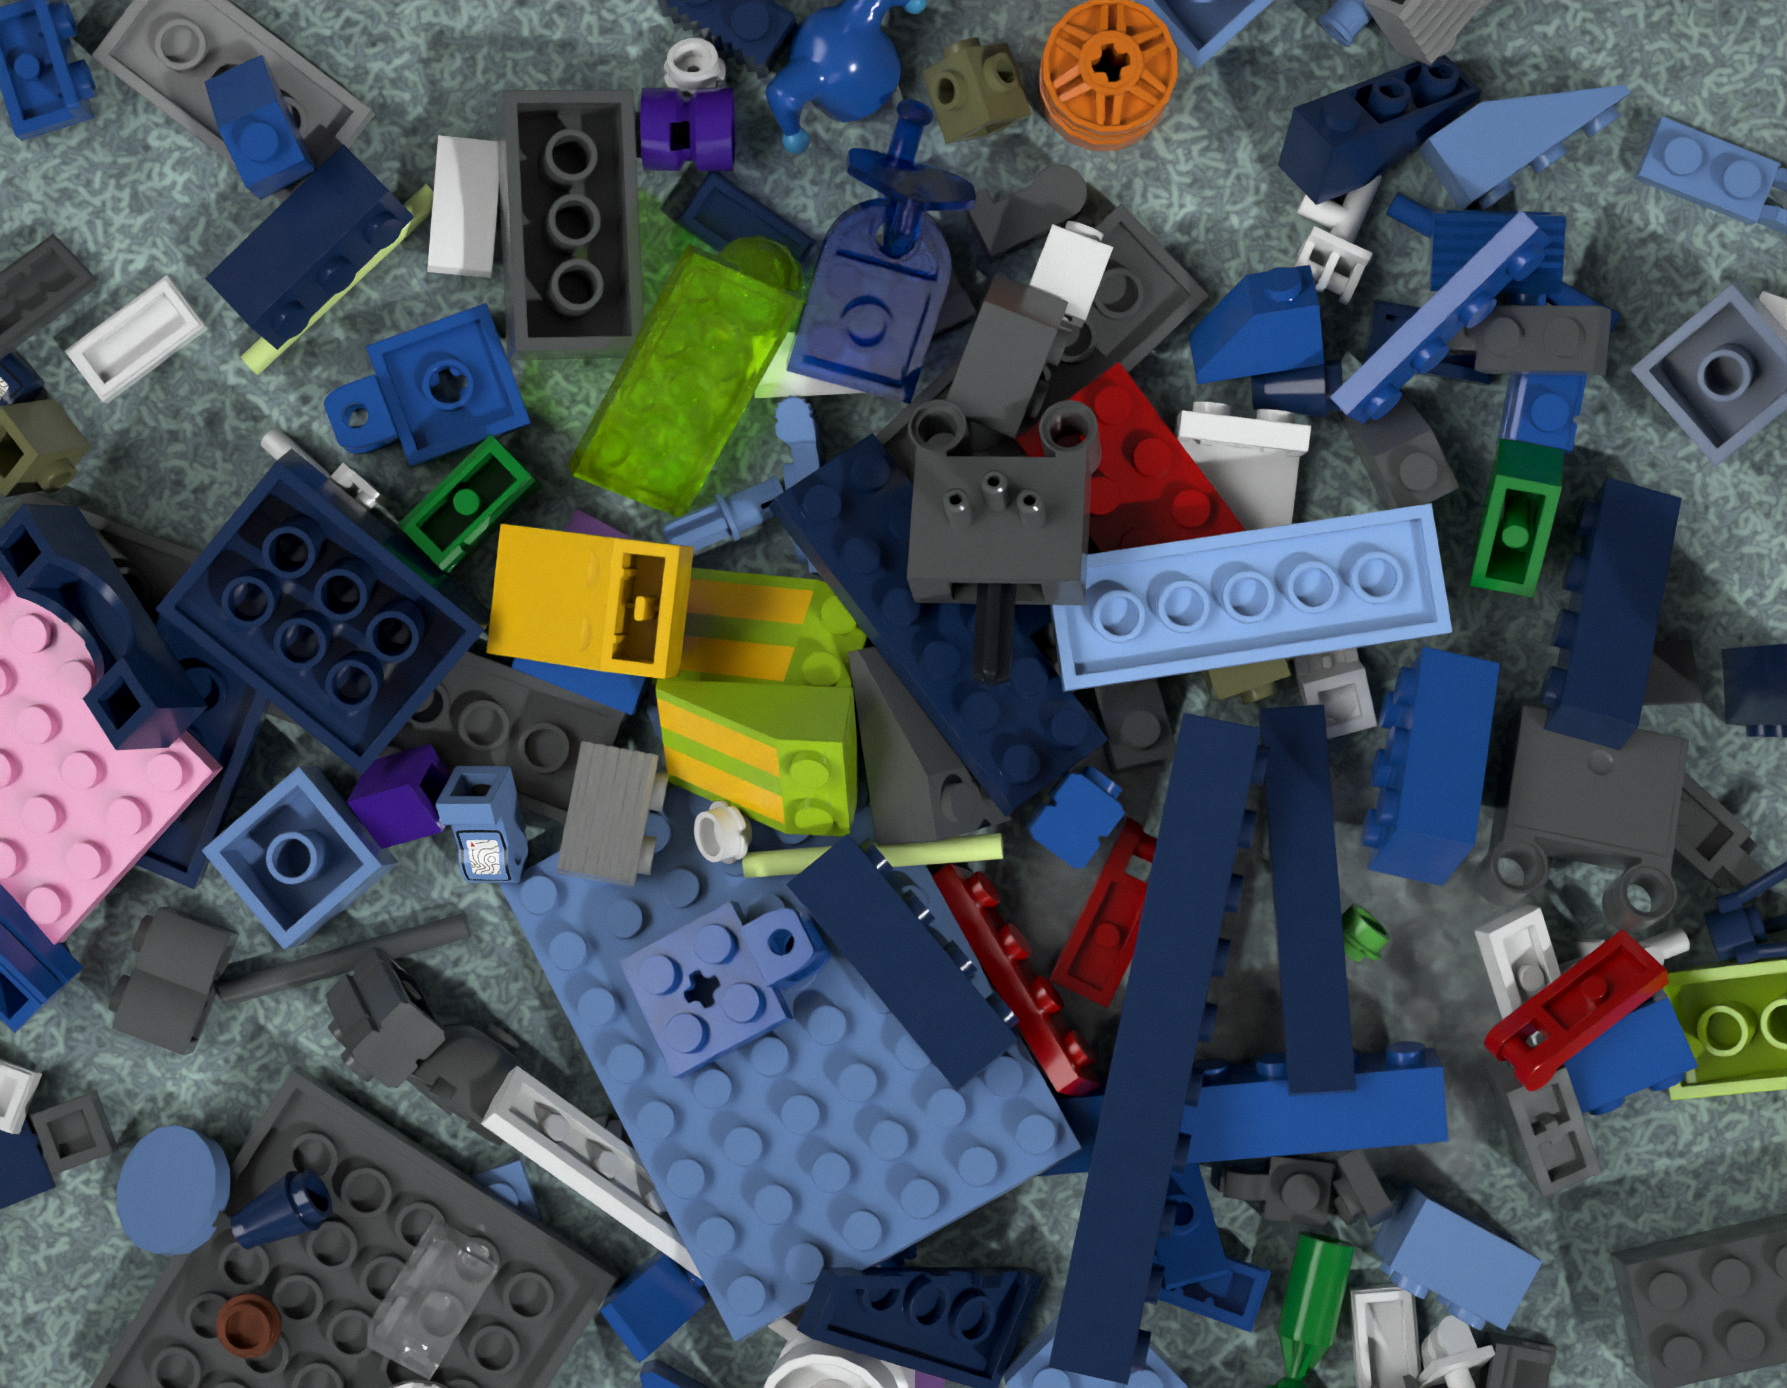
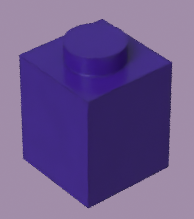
[347,743,451,849]

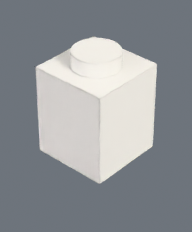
[1029,221,1113,328]

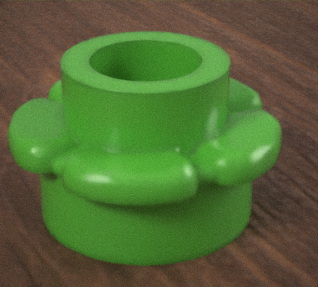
[1342,903,1391,962]

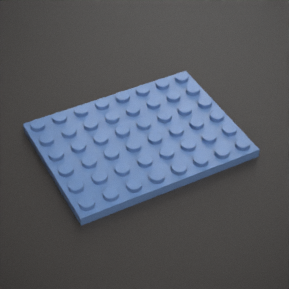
[499,742,1083,1342]

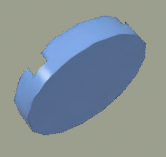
[117,1125,230,1256]

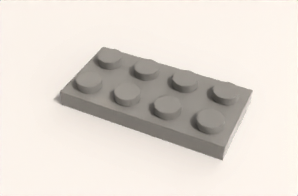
[91,0,375,203]

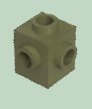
[922,37,1031,144]

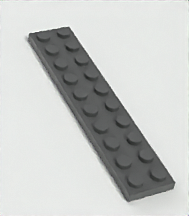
[19,492,627,824]

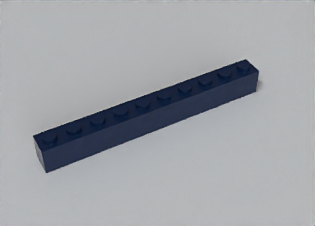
[1049,712,1270,1385]

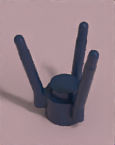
[1703,861,1787,965]

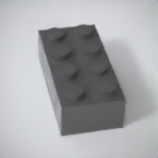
[496,90,645,361]
[1609,1213,1787,1388]

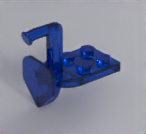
[786,99,976,404]

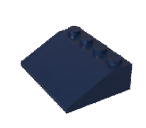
[155,448,491,775]

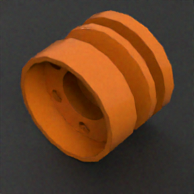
[1038,0,1178,151]

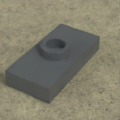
[0,233,97,360]

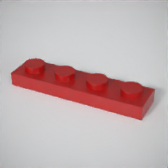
[932,863,1102,1098]

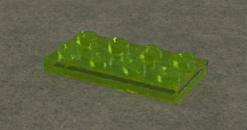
[567,243,805,517]

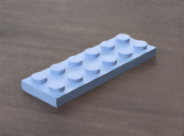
[1049,503,1452,692]

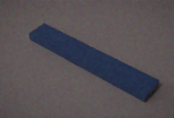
[1259,705,1356,1096]

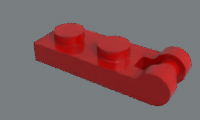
[1048,816,1157,1008]
[1484,929,1669,1091]

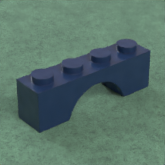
[0,504,208,750]

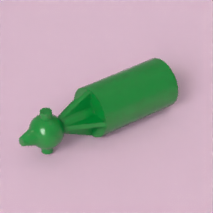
[1267,1231,1356,1388]

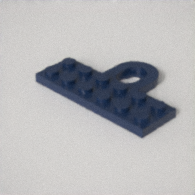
[769,433,1108,817]

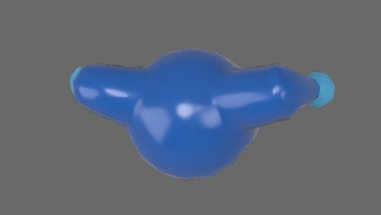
[765,0,927,155]

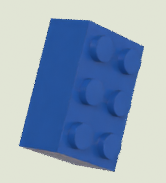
[1361,646,1500,886]

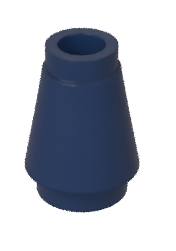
[1251,355,1343,418]
[230,1170,332,1250]

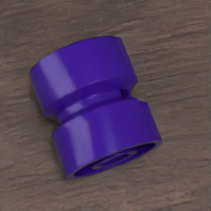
[640,88,735,171]

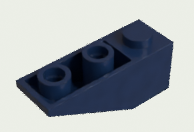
[1278,55,1482,205]

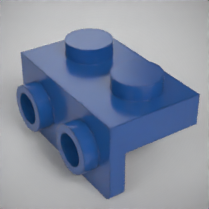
[0,0,97,141]

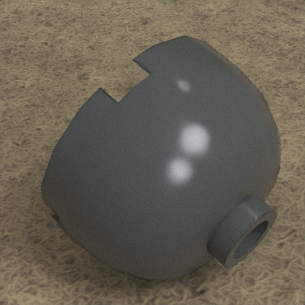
[406,1023,527,1146]

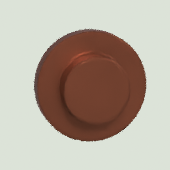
[216,1292,282,1358]

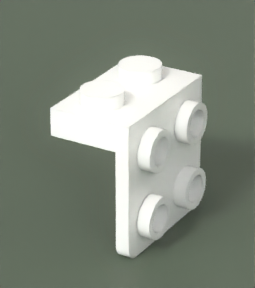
[1173,402,1311,531]

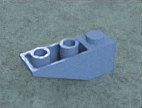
[1418,85,1631,210]

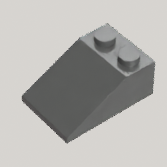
[848,646,1017,845]

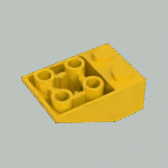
[486,524,694,679]

